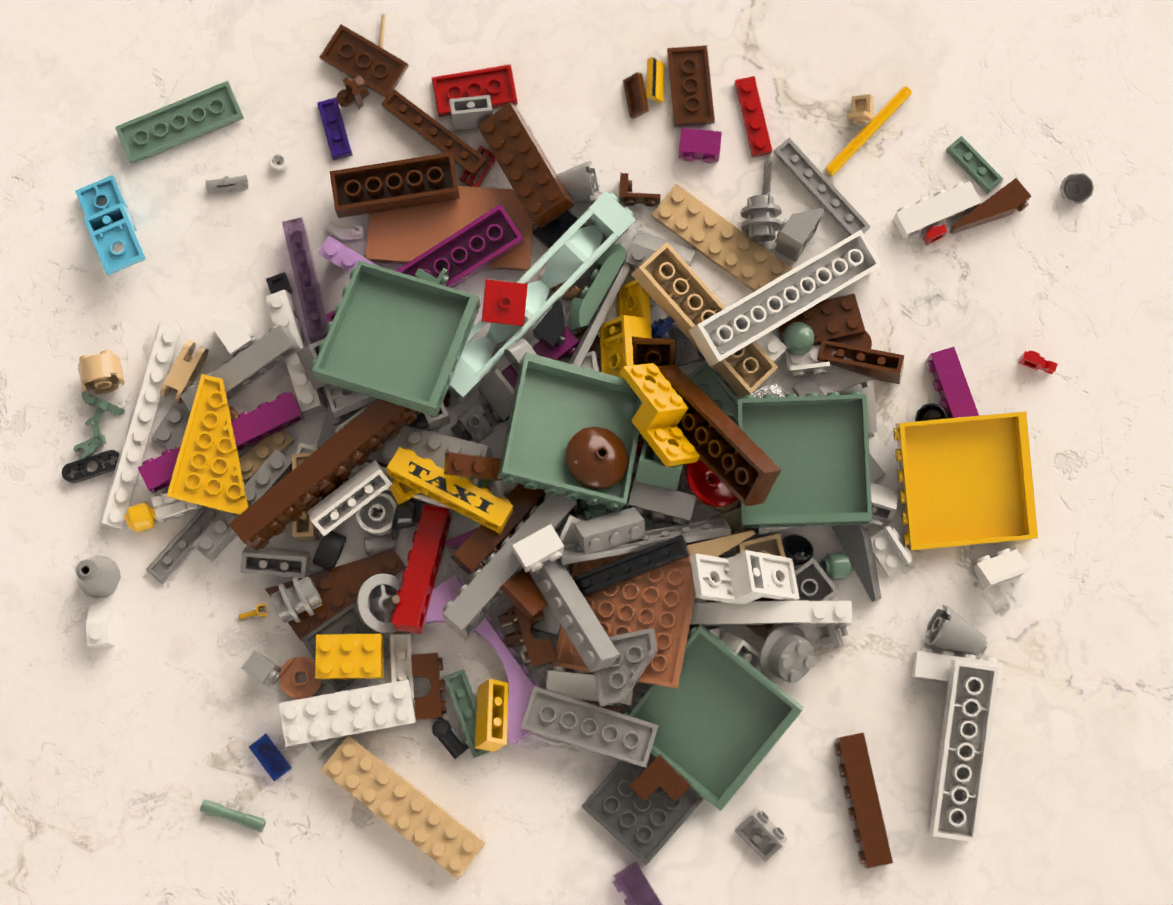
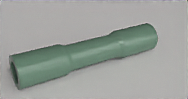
[200,799,266,832]

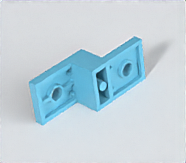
[75,175,146,276]

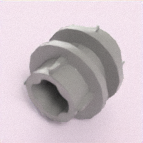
[740,195,782,243]
[271,576,322,623]

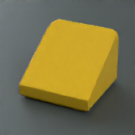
[389,480,420,505]

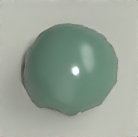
[783,322,814,356]

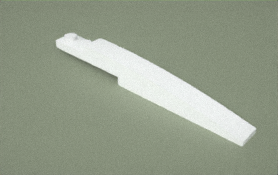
[690,600,852,626]

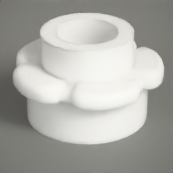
[269,153,289,173]

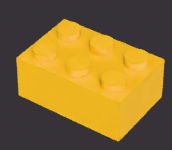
[315,634,384,680]

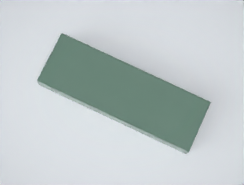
[946,136,1003,194]

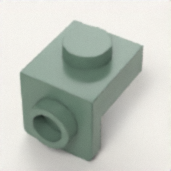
[415,268,450,286]

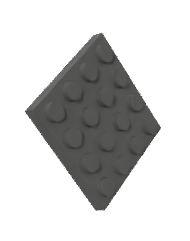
[581,753,703,866]

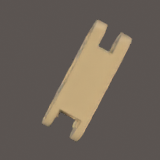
[160,340,209,404]

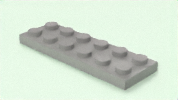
[521,686,659,768]

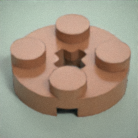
[280,657,323,699]

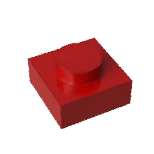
[922,224,948,246]

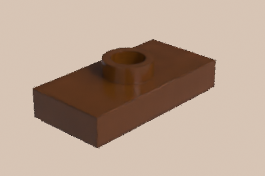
[623,72,649,119]

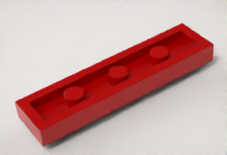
[735,76,773,157]

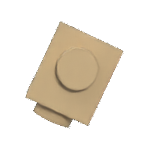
[847,94,873,124]

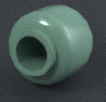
[820,552,853,580]

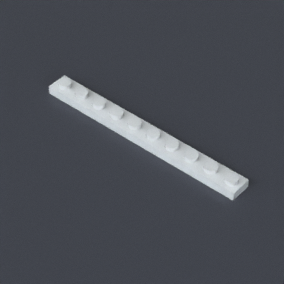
[99,324,180,529]

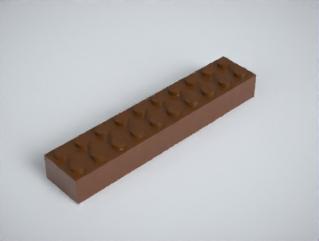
[229,399,419,551]

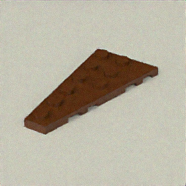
[265,549,406,641]

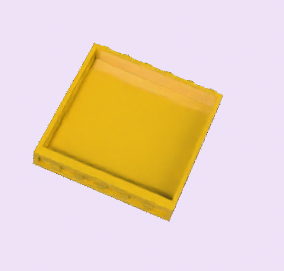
[893,411,1038,550]

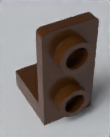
[619,173,661,207]

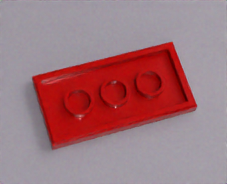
[432,64,518,117]

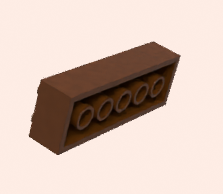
[477,102,575,229]
[329,152,460,218]

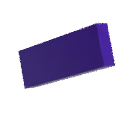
[317,98,352,160]

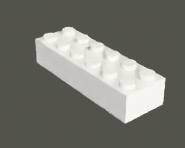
[279,679,417,747]

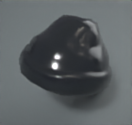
[782,534,814,567]

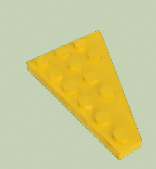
[167,374,249,515]

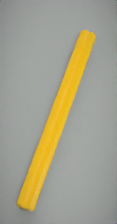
[825,86,912,176]

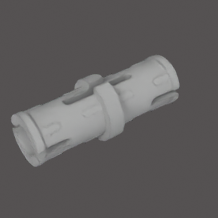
[205,175,249,193]

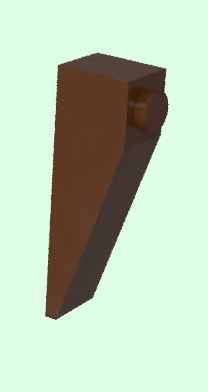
[949,178,1032,234]
[817,340,904,384]

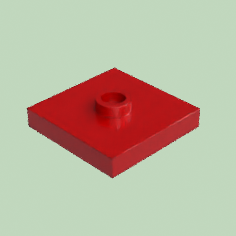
[481,279,528,327]

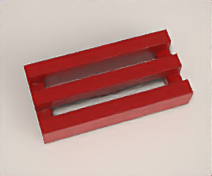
[460,145,496,187]

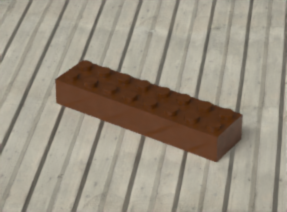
[658,364,782,507]

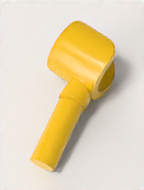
[238,603,268,620]

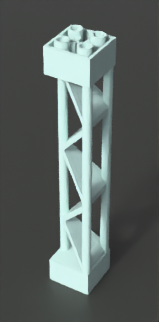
[448,191,636,402]

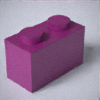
[678,128,722,163]

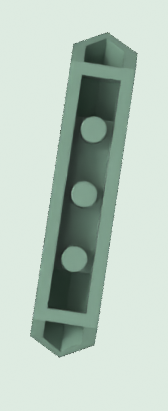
[569,243,627,331]

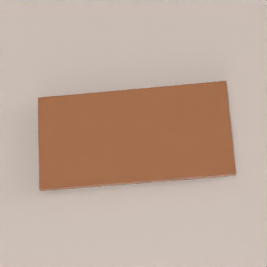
[365,186,533,271]

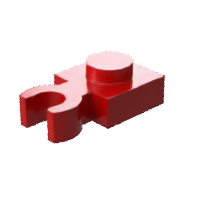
[1018,350,1058,374]

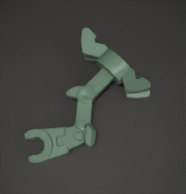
[73,392,125,459]

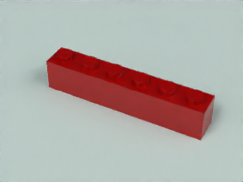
[391,504,452,634]

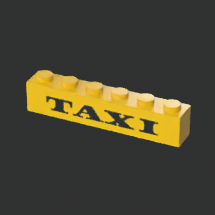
[387,447,513,534]

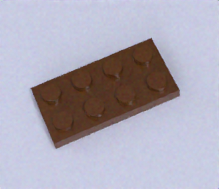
[319,24,409,98]
[667,45,715,127]
[778,293,865,345]

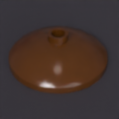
[565,427,628,490]

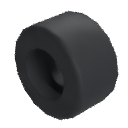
[313,531,347,571]

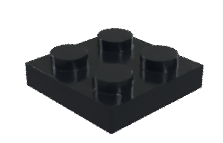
[532,211,588,249]

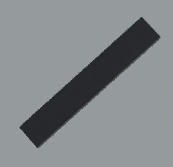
[572,534,690,597]

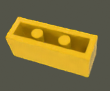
[475,679,509,752]

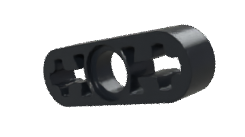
[61,450,120,483]

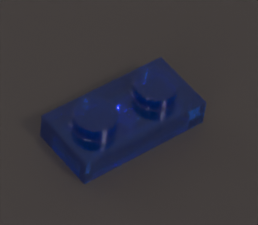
[651,316,675,338]
[249,734,292,782]

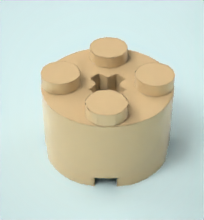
[78,350,125,394]

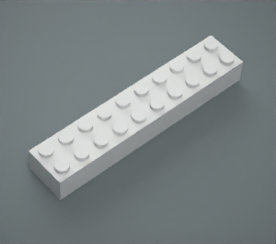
[689,230,882,367]

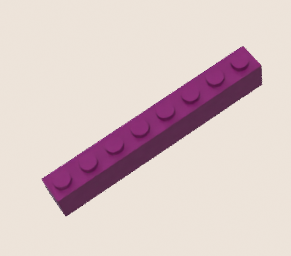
[138,392,305,493]

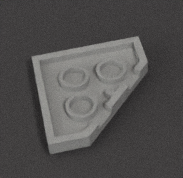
[594,628,658,706]

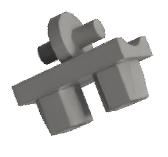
[815,623,852,648]

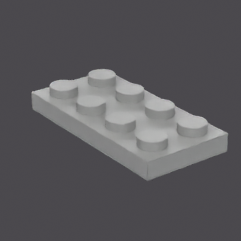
[151,404,243,456]

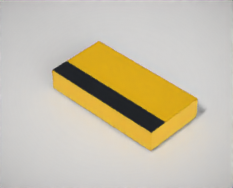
[646,57,665,103]

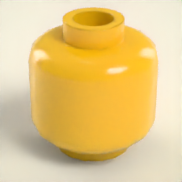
[124,502,157,533]

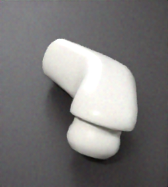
[325,222,364,242]

